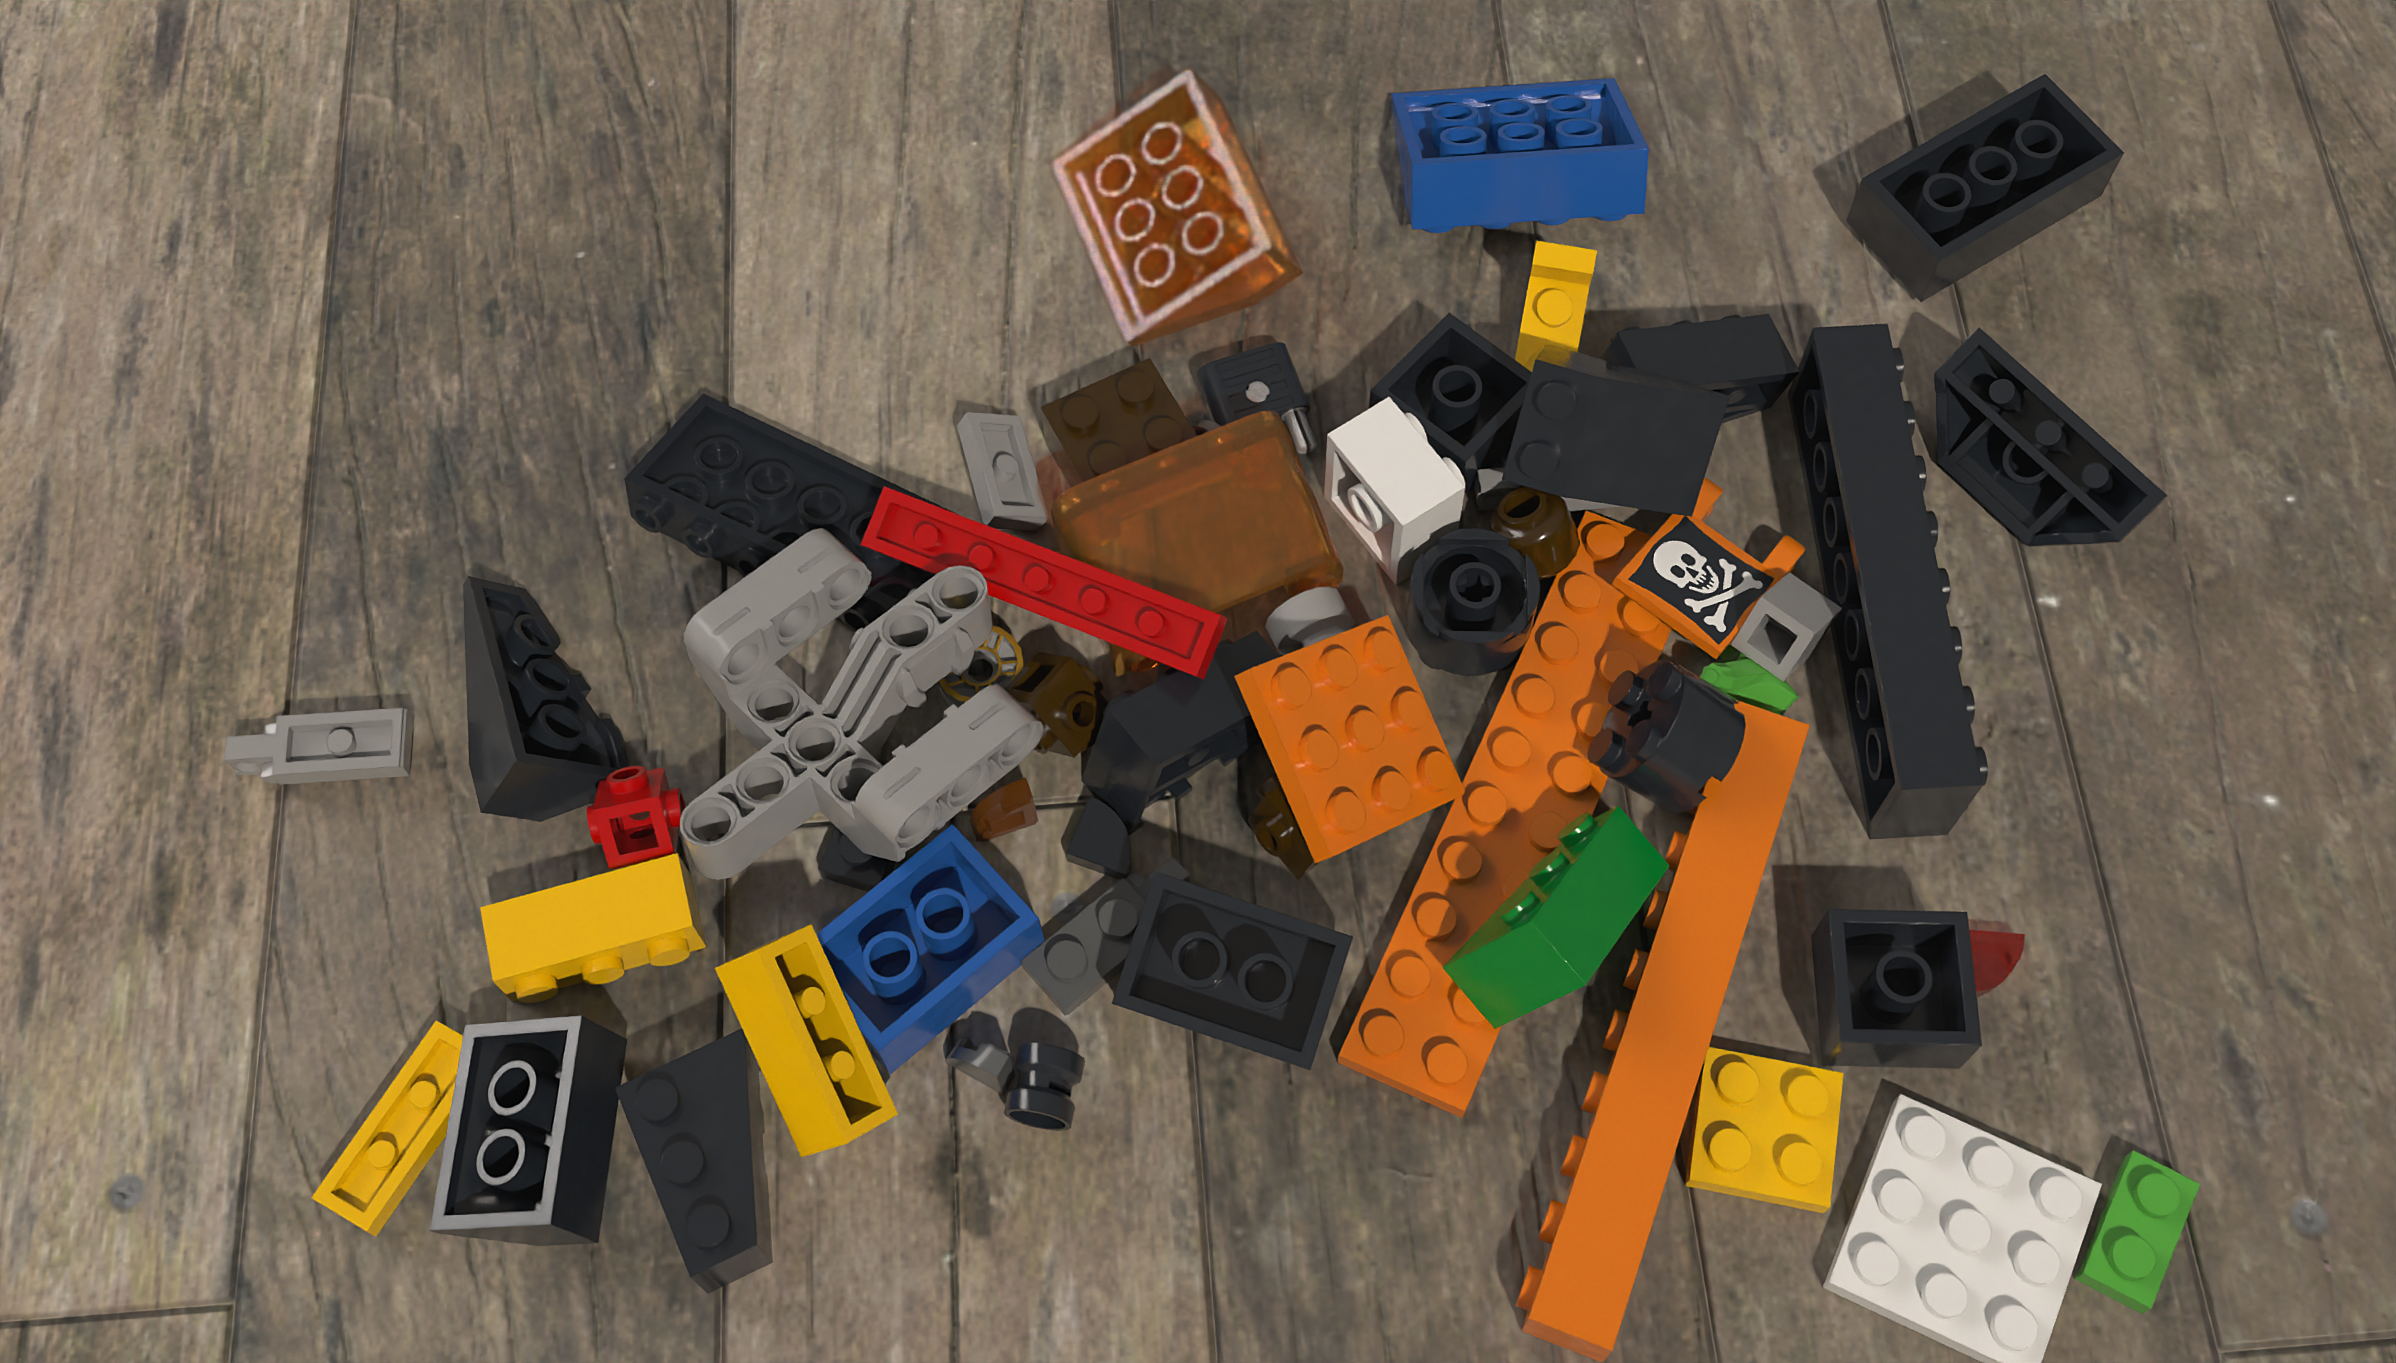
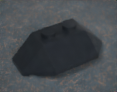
[1934,327,2168,547]

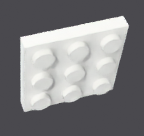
[1823,1094,2102,1363]

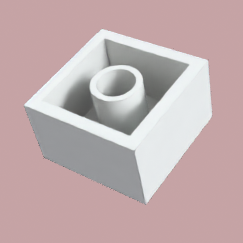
[1324,397,1465,585]

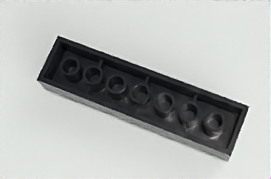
[1788,323,1988,839]

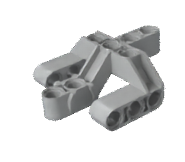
[680,528,1043,880]

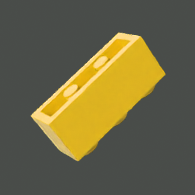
[480,853,707,1003]
[715,924,898,1158]

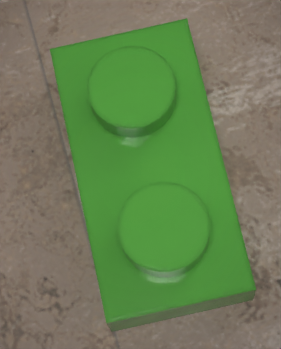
[2074,1150,2200,1314]

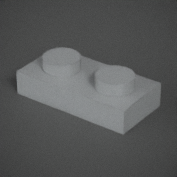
[957,412,1049,531]

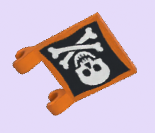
[1612,477,1806,659]

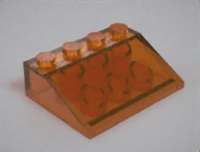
[1051,67,1303,347]

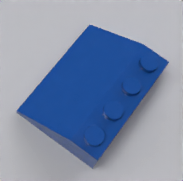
[1391,78,1649,233]

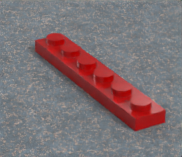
[861,486,1228,680]

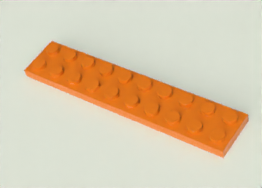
[1338,510,1672,1118]

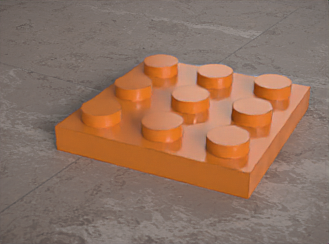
[1234,615,1466,863]

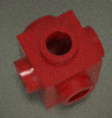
[587,766,686,870]

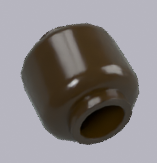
[1489,487,1580,580]

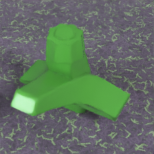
[1700,639,1799,715]

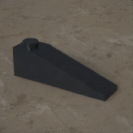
[463,576,630,822]

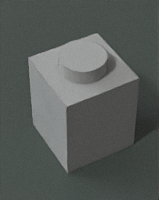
[1730,572,1842,682]

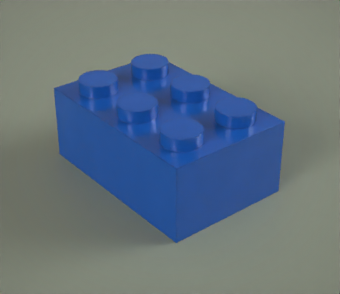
[816,824,1045,1075]

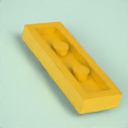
[311,1020,463,1237]

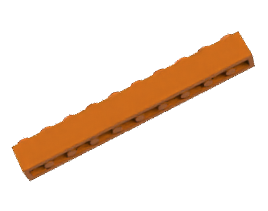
[1515,700,1810,1363]

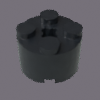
[1406,528,1540,676]
[1587,660,1746,813]

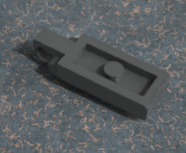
[1021,856,1191,1016]

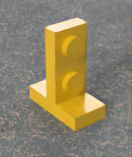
[1515,240,1597,372]

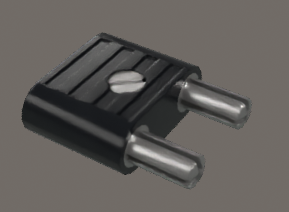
[1196,342,1317,472]

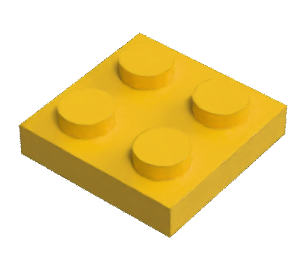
[1685,1047,1844,1214]

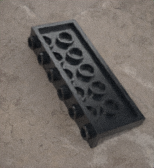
[624,393,966,647]

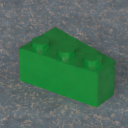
[1442,805,1669,1029]

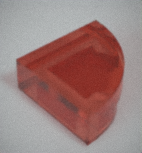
[1969,929,2025,997]

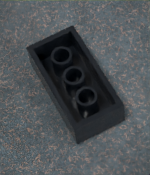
[1846,74,2124,302]

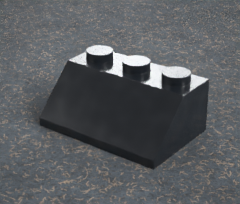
[430,1015,627,1246]

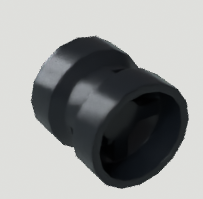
[1004,1043,1085,1131]

